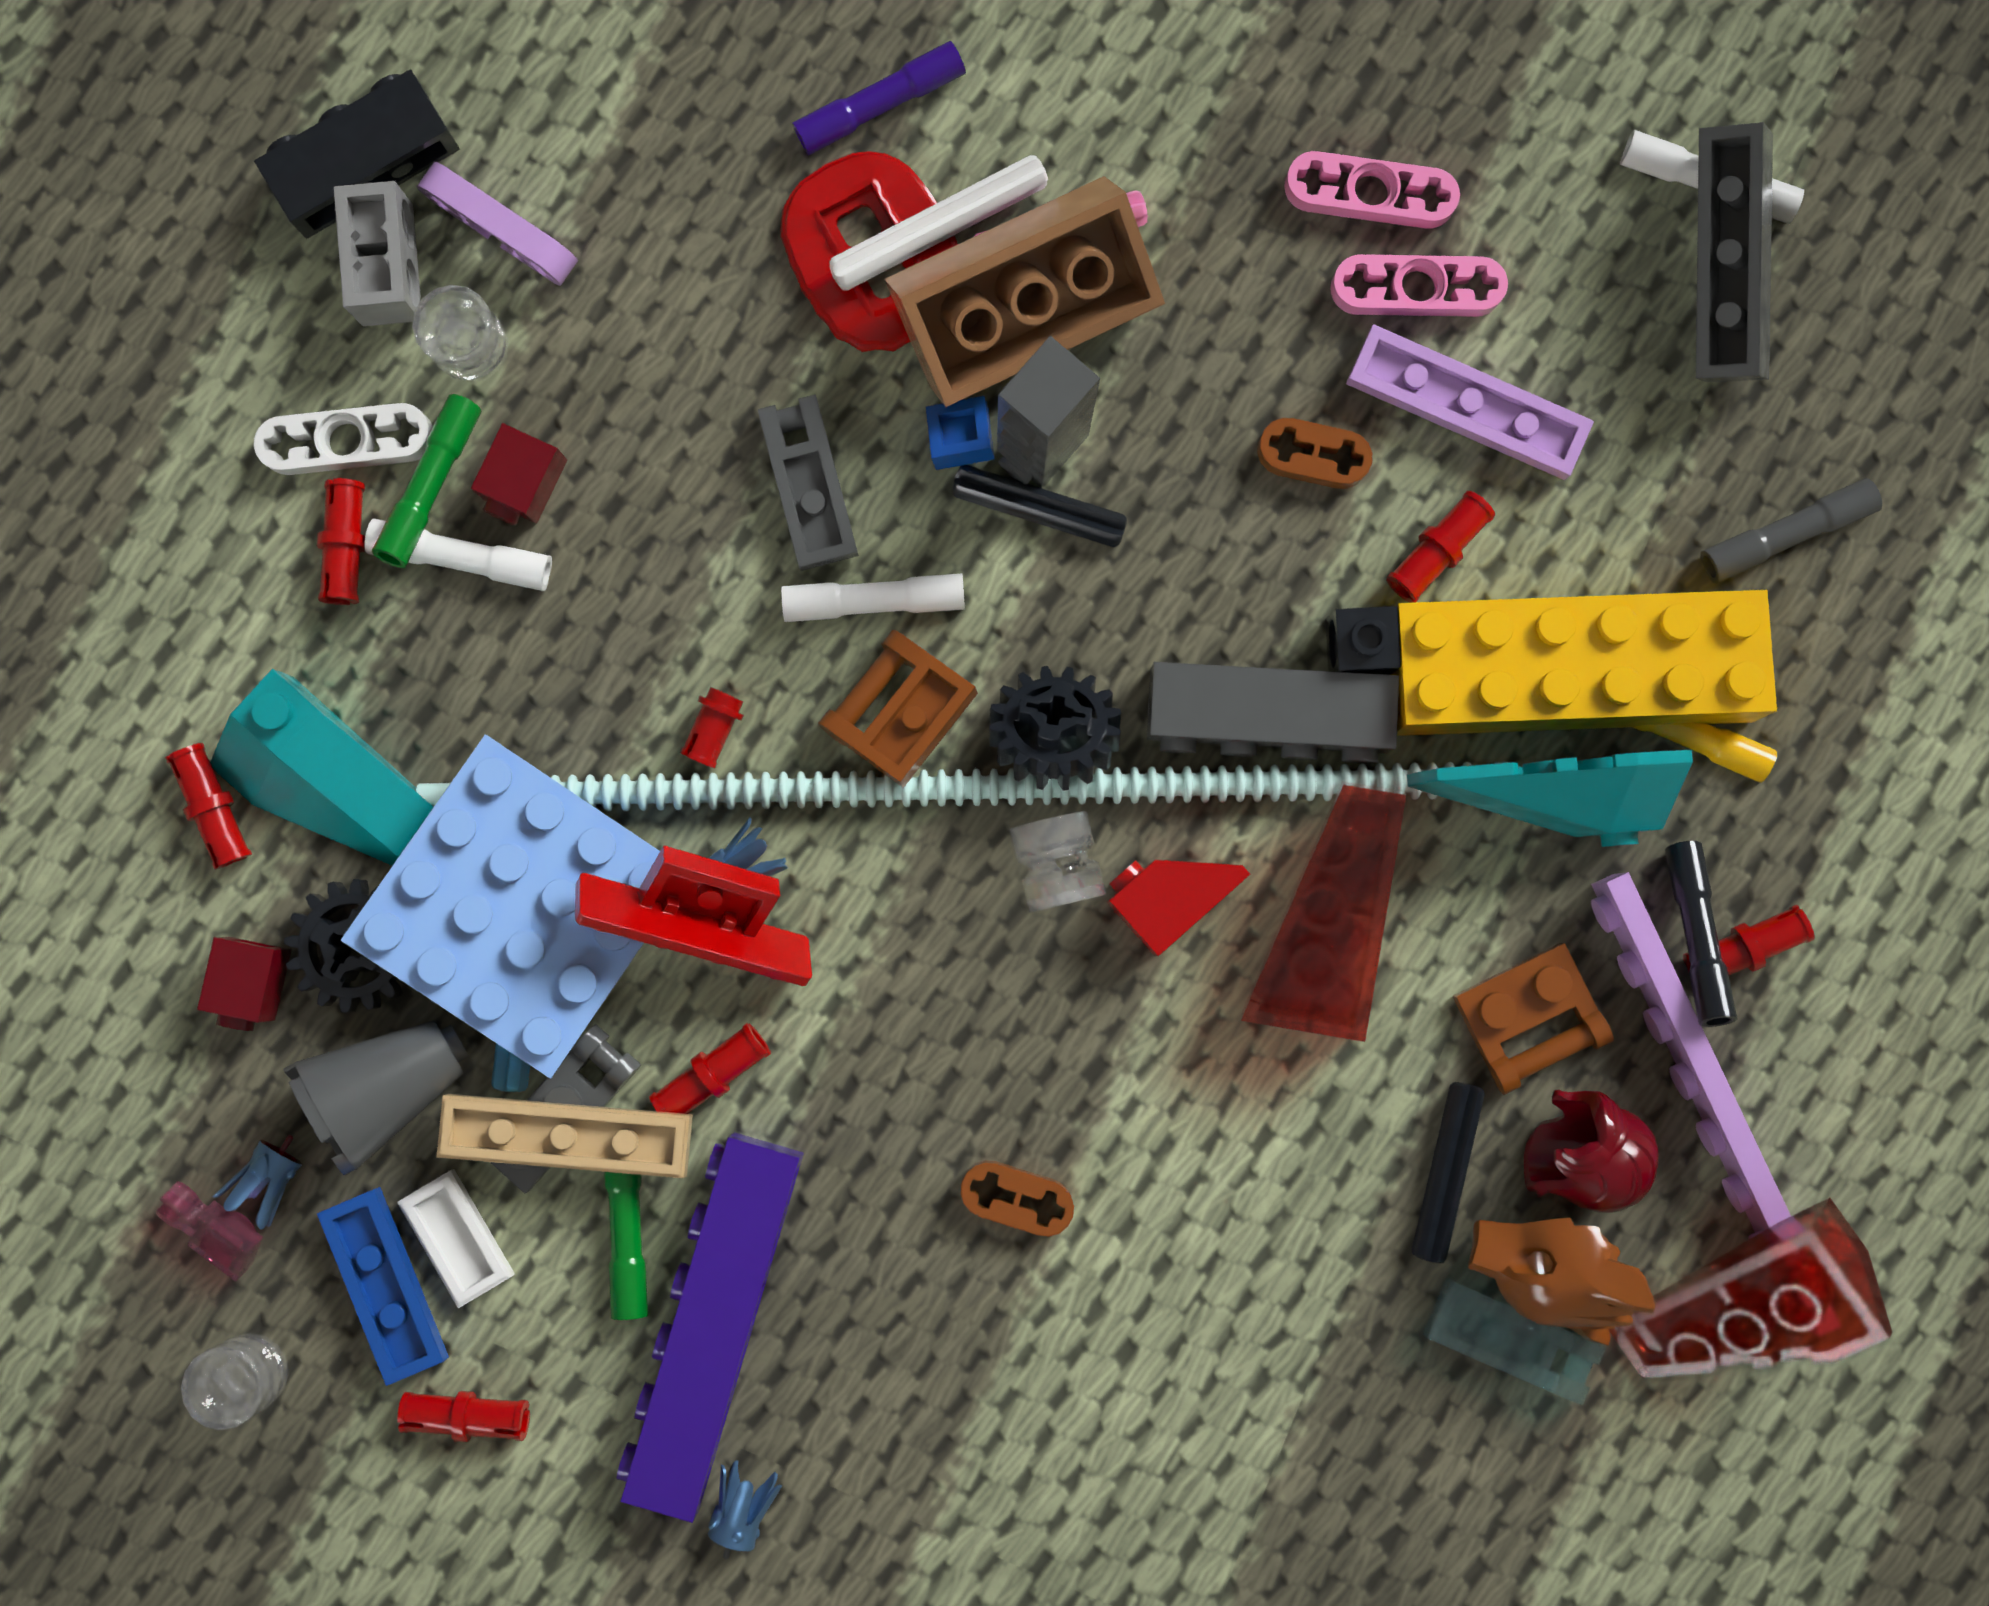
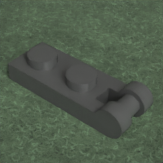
[758,394,859,571]
[490,1024,641,1194]

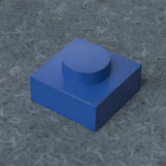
[926,396,995,470]

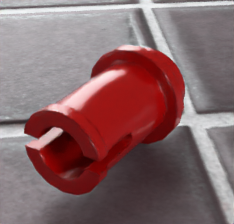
[679,687,744,768]

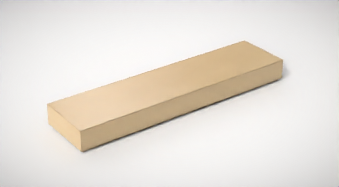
[437,1094,693,1178]

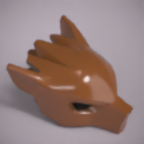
[1468,1218,1656,1346]

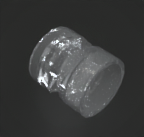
[412,285,509,383]
[1010,811,1107,913]
[181,1333,289,1430]

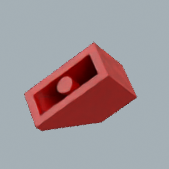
[1106,860,1251,956]

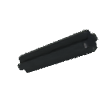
[952,465,1127,547]
[1412,1082,1485,1263]

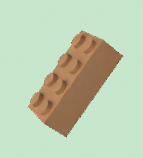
[884,176,1165,407]

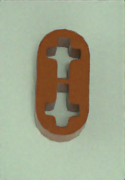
[1257,418,1373,489]
[961,1160,1074,1237]

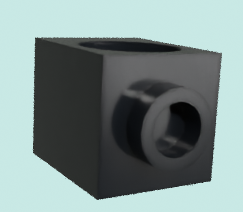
[1325,606,1401,675]

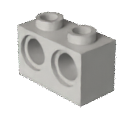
[334,181,423,327]

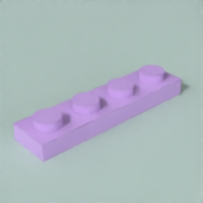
[1346,324,1594,480]

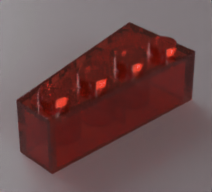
[1241,781,1406,1042]

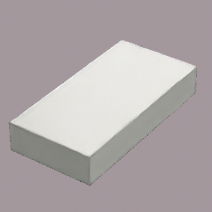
[397,1169,515,1308]

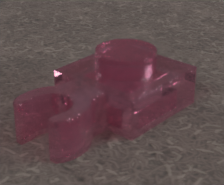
[156,1181,263,1282]

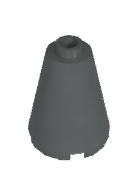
[283,1020,469,1175]

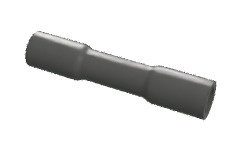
[1700,478,1882,584]

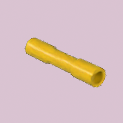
[1633,723,1777,783]

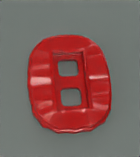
[780,151,958,352]

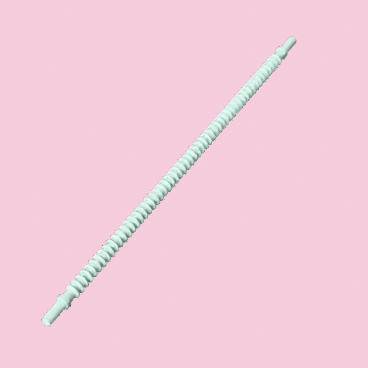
[416,761,1509,811]

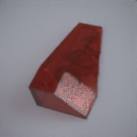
[1609,1198,1893,1378]

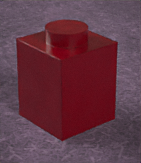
[471,423,567,526]
[197,937,292,1031]

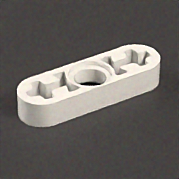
[254,403,433,475]

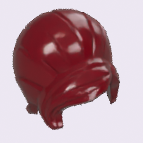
[1524,1090,1659,1213]

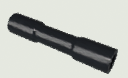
[1665,841,1737,1027]

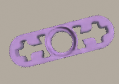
[417,162,578,286]

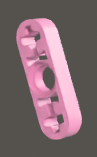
[1284,151,1460,229]
[1330,254,1508,317]

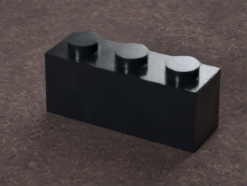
[254,69,460,239]

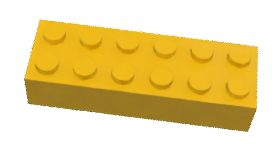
[1390,590,1777,736]

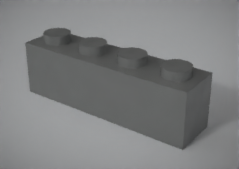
[1696,122,1773,382]
[997,336,1100,489]
[1147,662,1399,764]

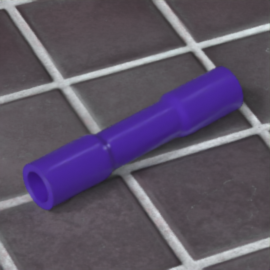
[792,41,966,156]

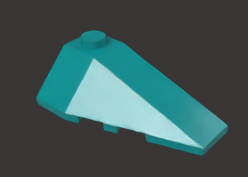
[210,668,434,866]
[1407,750,1693,847]

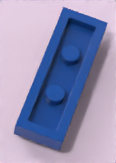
[317,1187,449,1386]

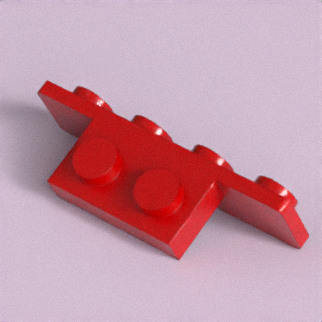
[575,845,812,986]

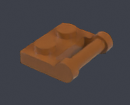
[818,629,978,788]
[1452,943,1614,1095]

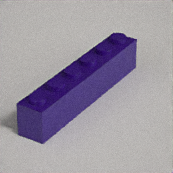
[616,1132,804,1523]

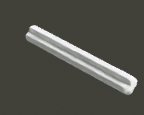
[829,155,1048,290]

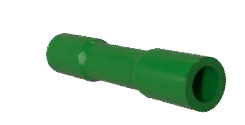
[372,394,482,568]
[604,1172,648,1320]

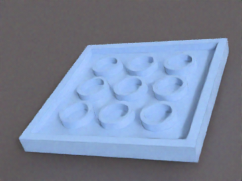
[341,734,660,1079]

